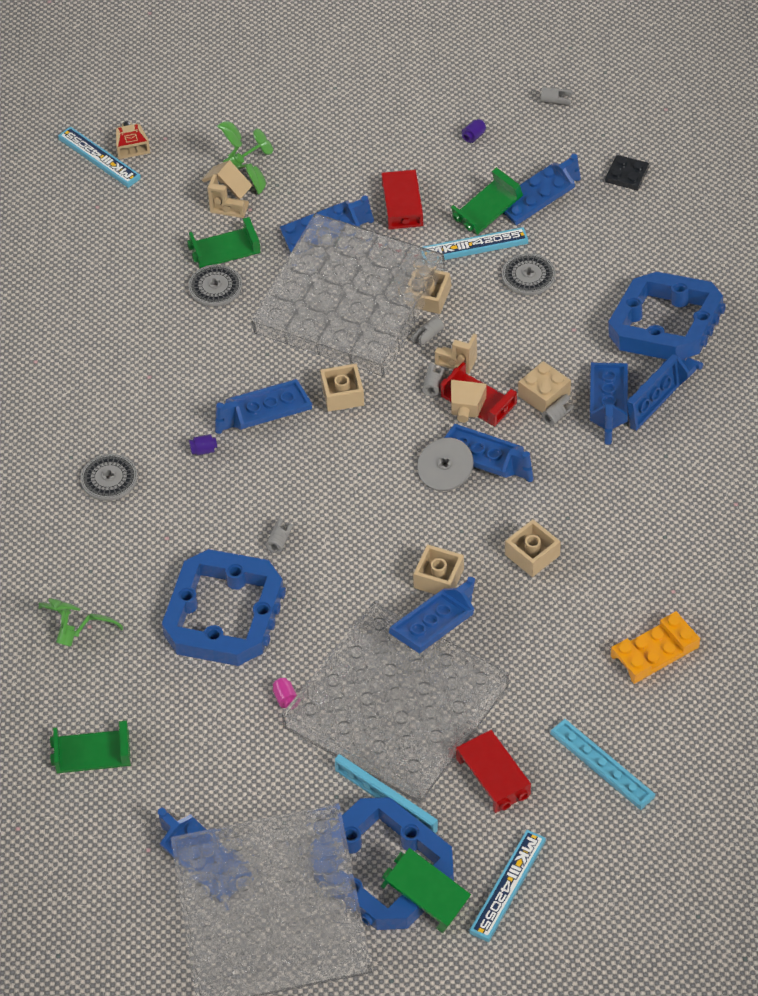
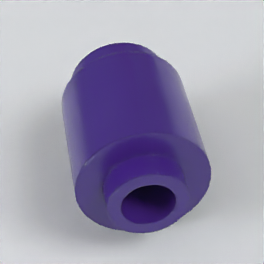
[462,119,486,143]
[189,434,218,456]

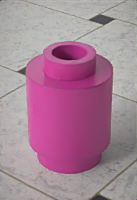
[272,678,298,709]

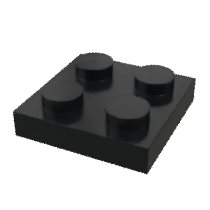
[605,155,649,191]

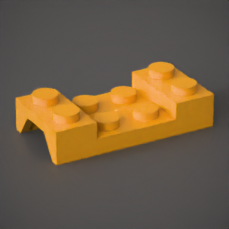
[610,611,700,684]

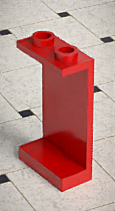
[381,169,423,230]
[440,362,517,427]
[456,730,531,813]

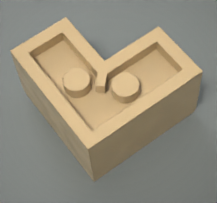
[202,160,253,199]
[208,174,249,218]
[435,334,477,374]

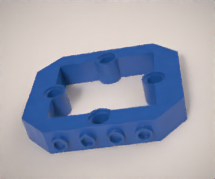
[608,272,726,360]
[162,549,286,666]
[313,797,454,930]

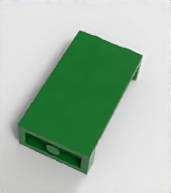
[451,167,523,235]
[187,217,261,269]
[50,720,131,774]
[381,848,472,933]

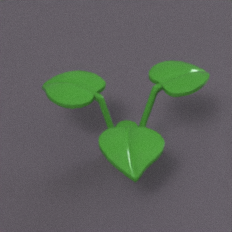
[217,121,273,195]
[38,598,123,646]

